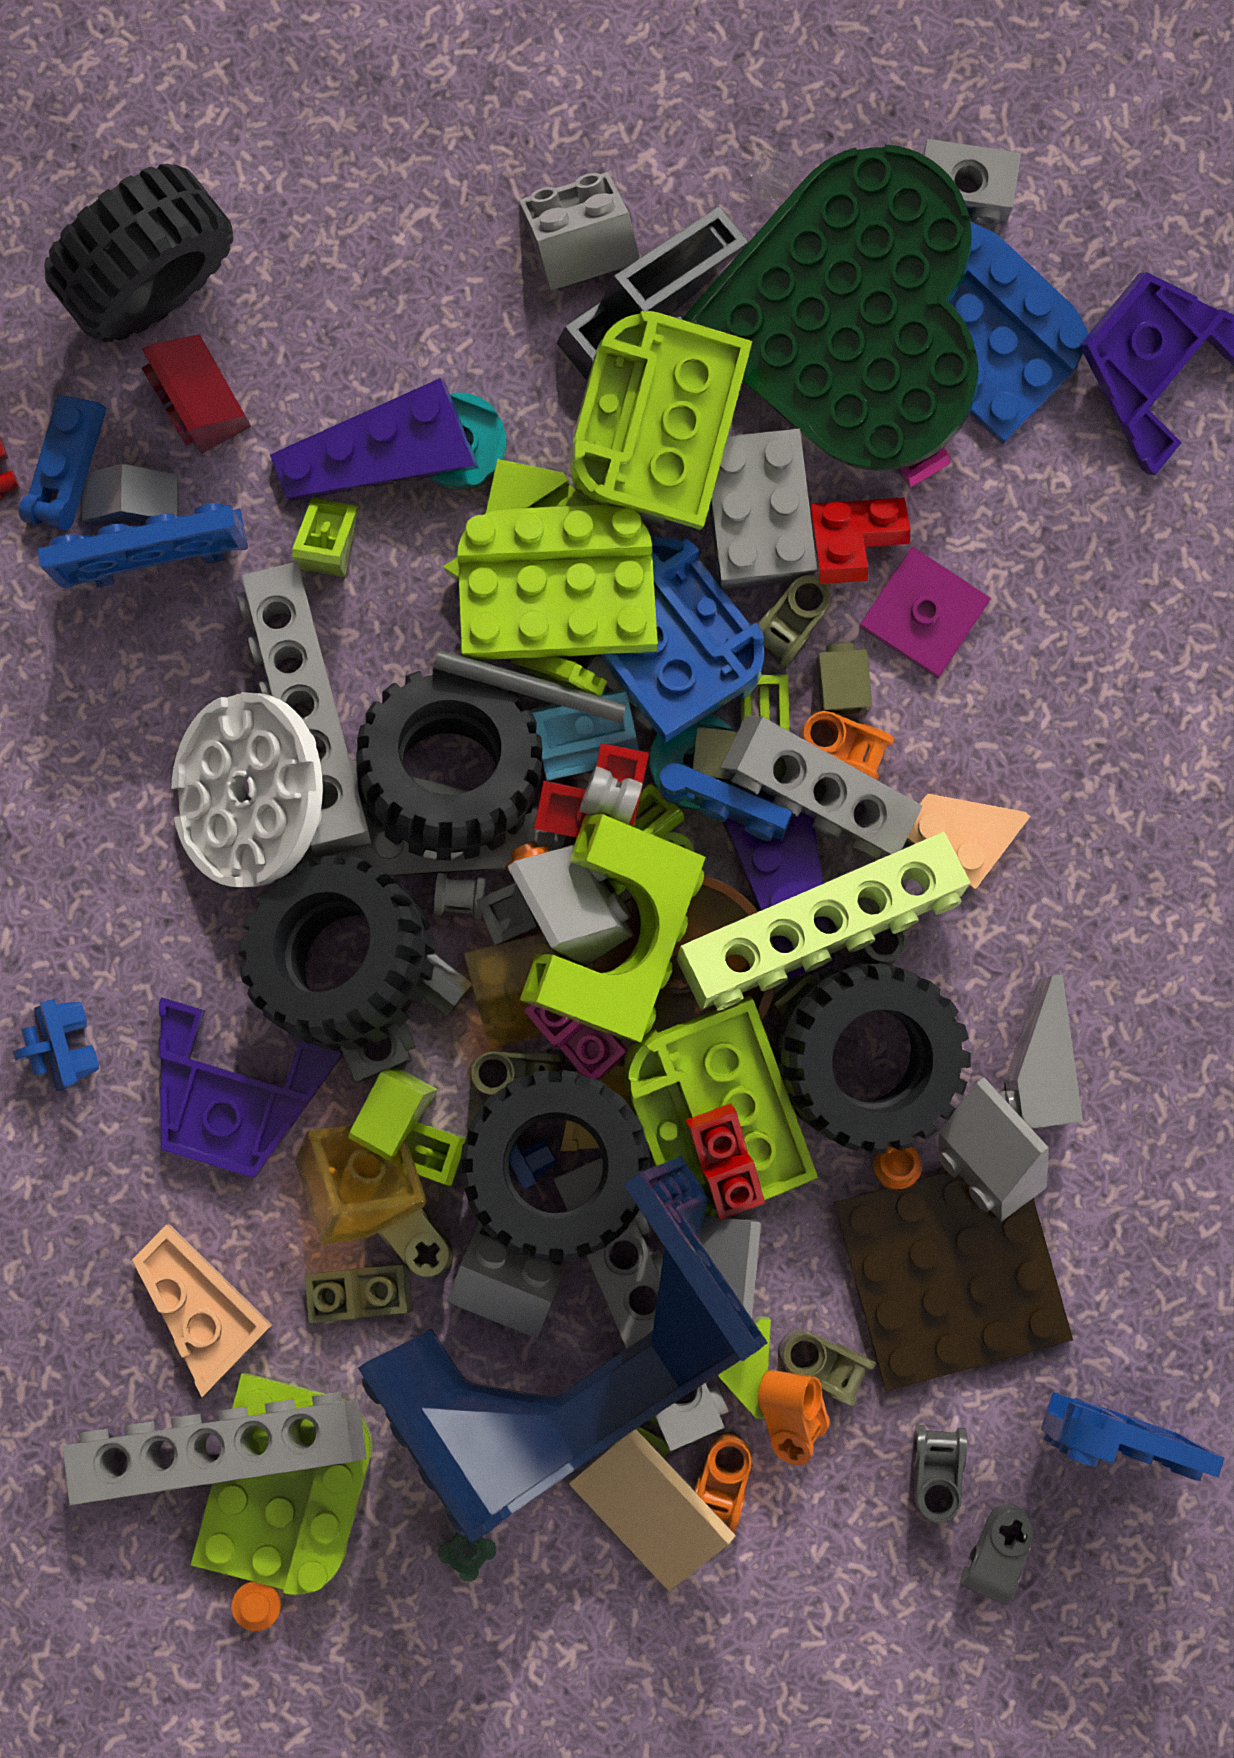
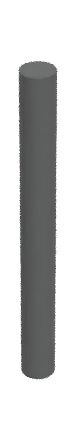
[433,649,626,723]

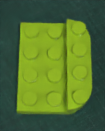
[569,311,752,530]
[457,505,658,660]
[623,996,818,1217]
[191,1372,373,1595]

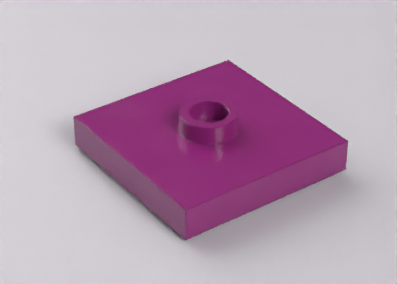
[859,546,991,679]

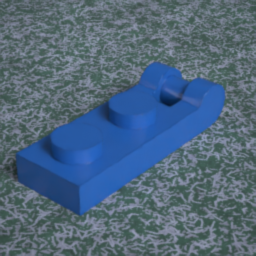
[19,394,107,530]
[659,763,792,841]

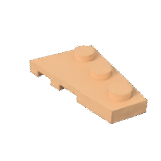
[132,1224,272,1397]

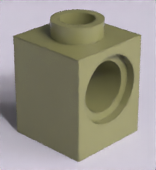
[816,643,873,715]

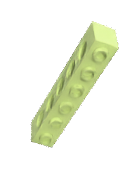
[676,832,971,1011]

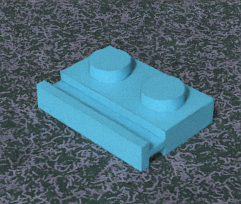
[531,689,639,781]

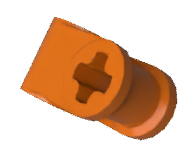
[798,711,895,781]
[758,1370,830,1466]
[694,1432,752,1533]

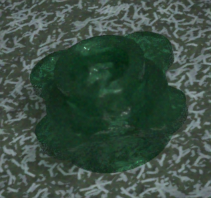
[438,1531,497,1582]

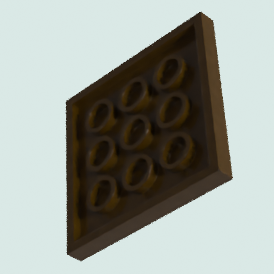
[833,1171,1073,1391]

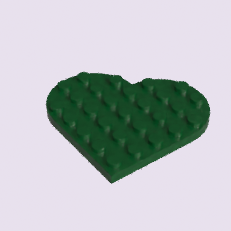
[682,144,979,471]

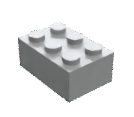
[709,428,817,590]

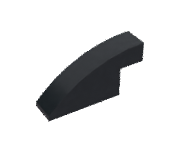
[556,206,749,379]

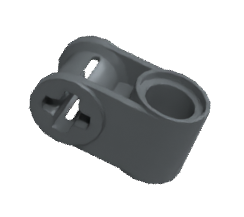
[912,1424,967,1523]
[960,1504,1035,1605]

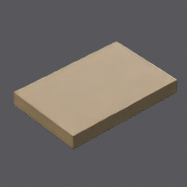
[569,1429,736,1591]

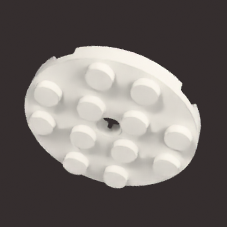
[171,692,323,887]

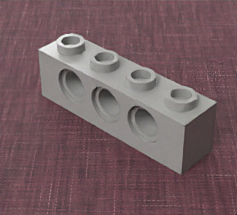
[721,716,923,860]

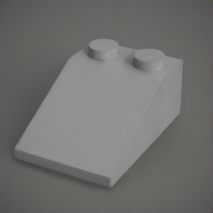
[998,974,1083,1128]

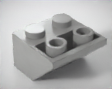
[519,172,640,291]
[447,1221,568,1338]

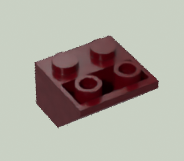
[142,334,251,454]

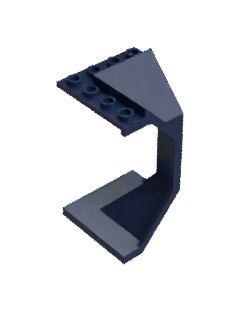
[358,1156,768,1544]

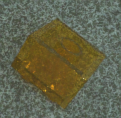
[464,933,566,1049]
[295,1125,427,1245]

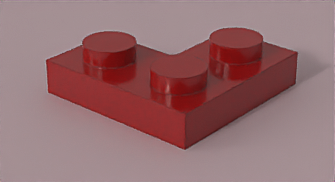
[810,497,911,584]
[533,743,649,838]

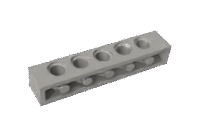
[237,561,371,857]
[554,1157,729,1451]
[62,1392,366,1505]

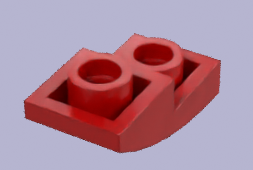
[685,1103,765,1220]

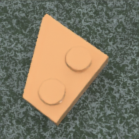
[907,794,1031,890]

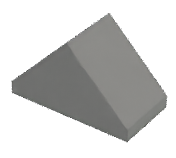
[82,464,178,522]

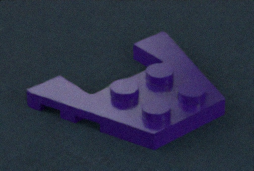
[1079,272,1234,475]
[159,997,343,1178]

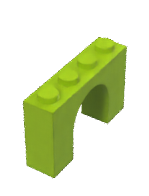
[520,814,706,1042]

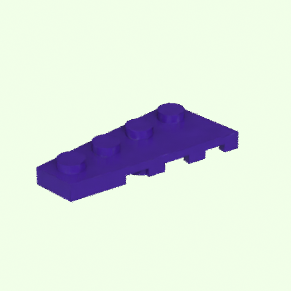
[270,378,479,501]
[723,790,835,982]

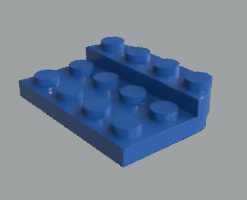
[949,222,1088,444]
[37,503,248,589]
[598,532,764,743]
[1041,1391,1225,1481]

